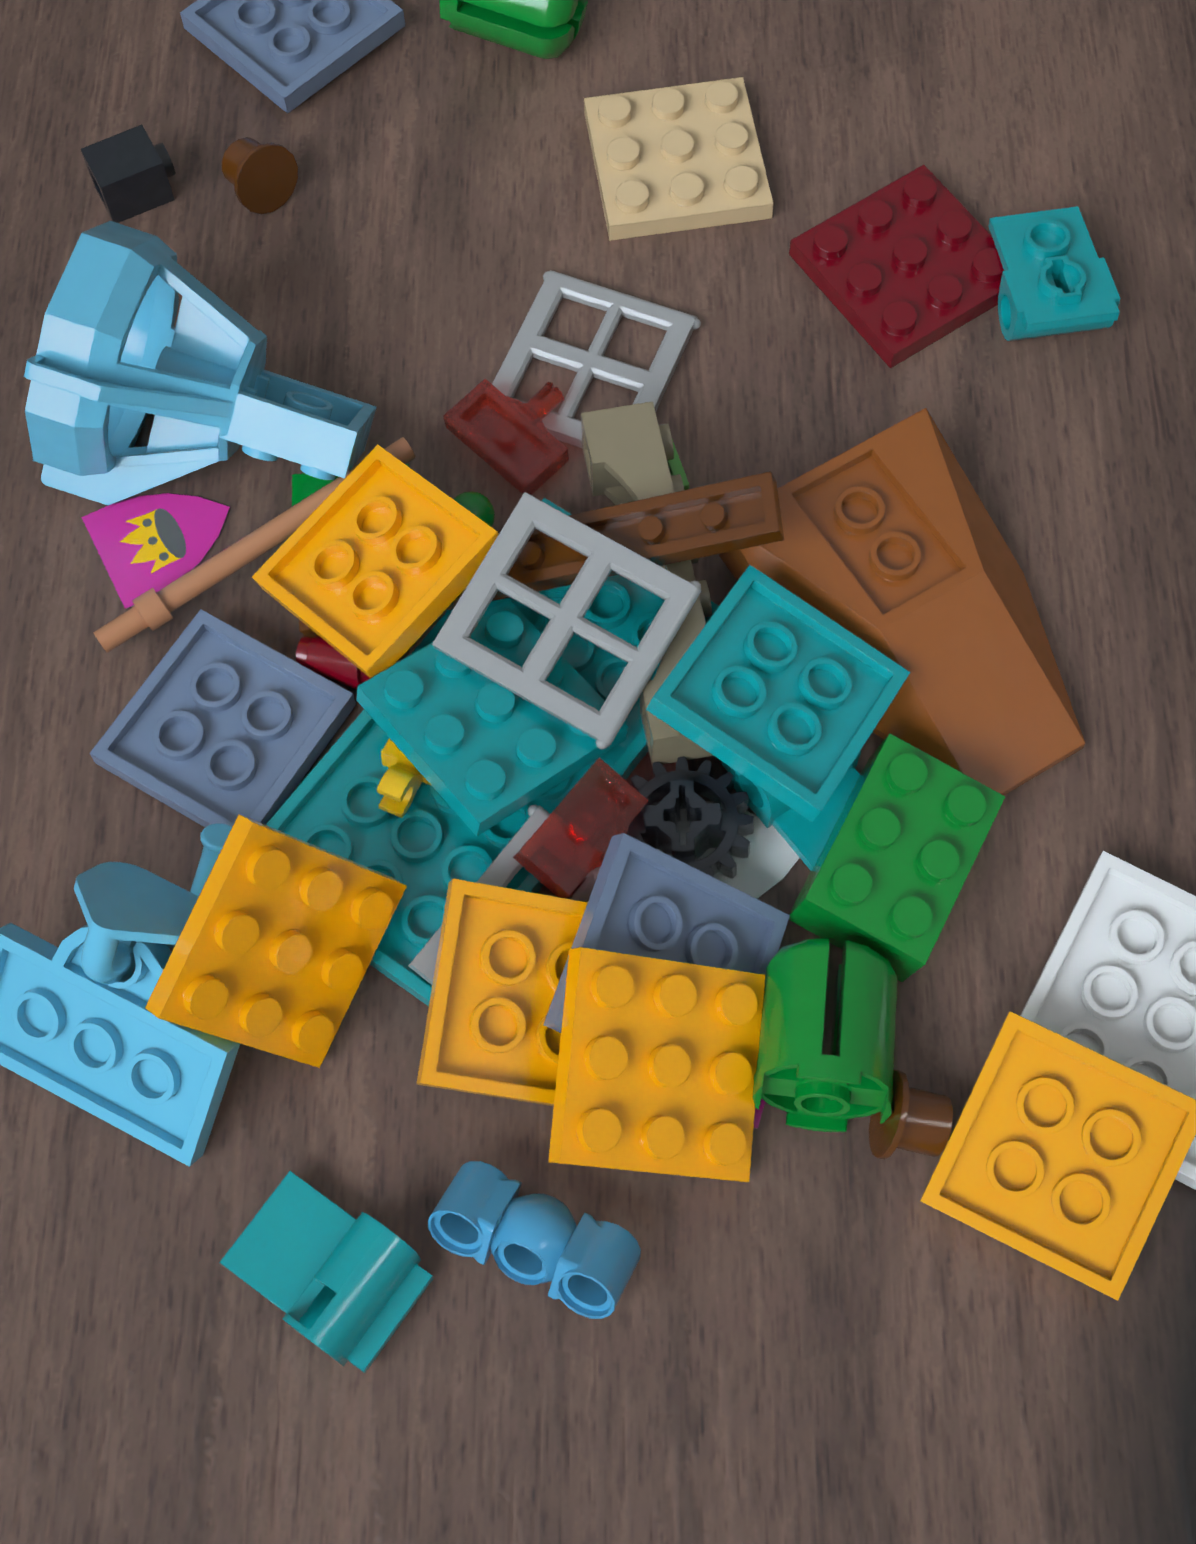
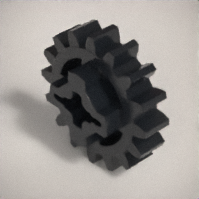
[613,756,754,879]

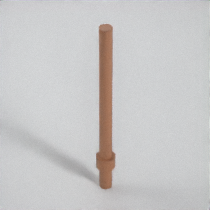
[93,437,416,653]

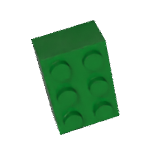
[789,733,1006,982]

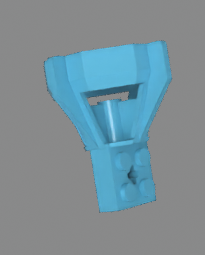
[24,221,377,505]

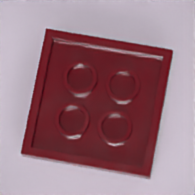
[789,165,1004,368]

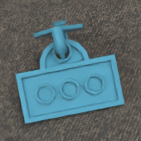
[0,823,240,1167]

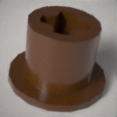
[222,137,298,214]
[869,1069,953,1160]

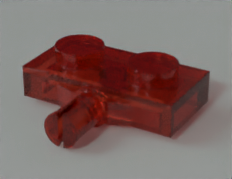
[443,379,569,495]
[513,757,648,899]

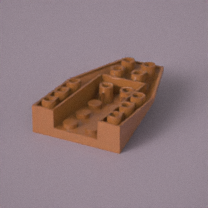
[719,408,1086,795]

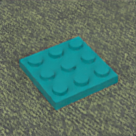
[646,565,911,822]
[356,598,629,836]

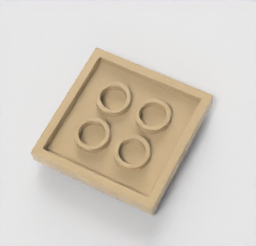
[584,77,773,241]

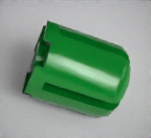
[439,0,588,59]
[753,938,898,1132]

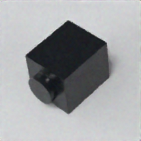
[80,124,176,223]

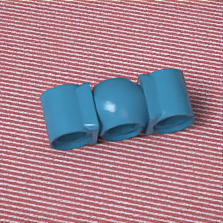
[428,1161,641,1319]

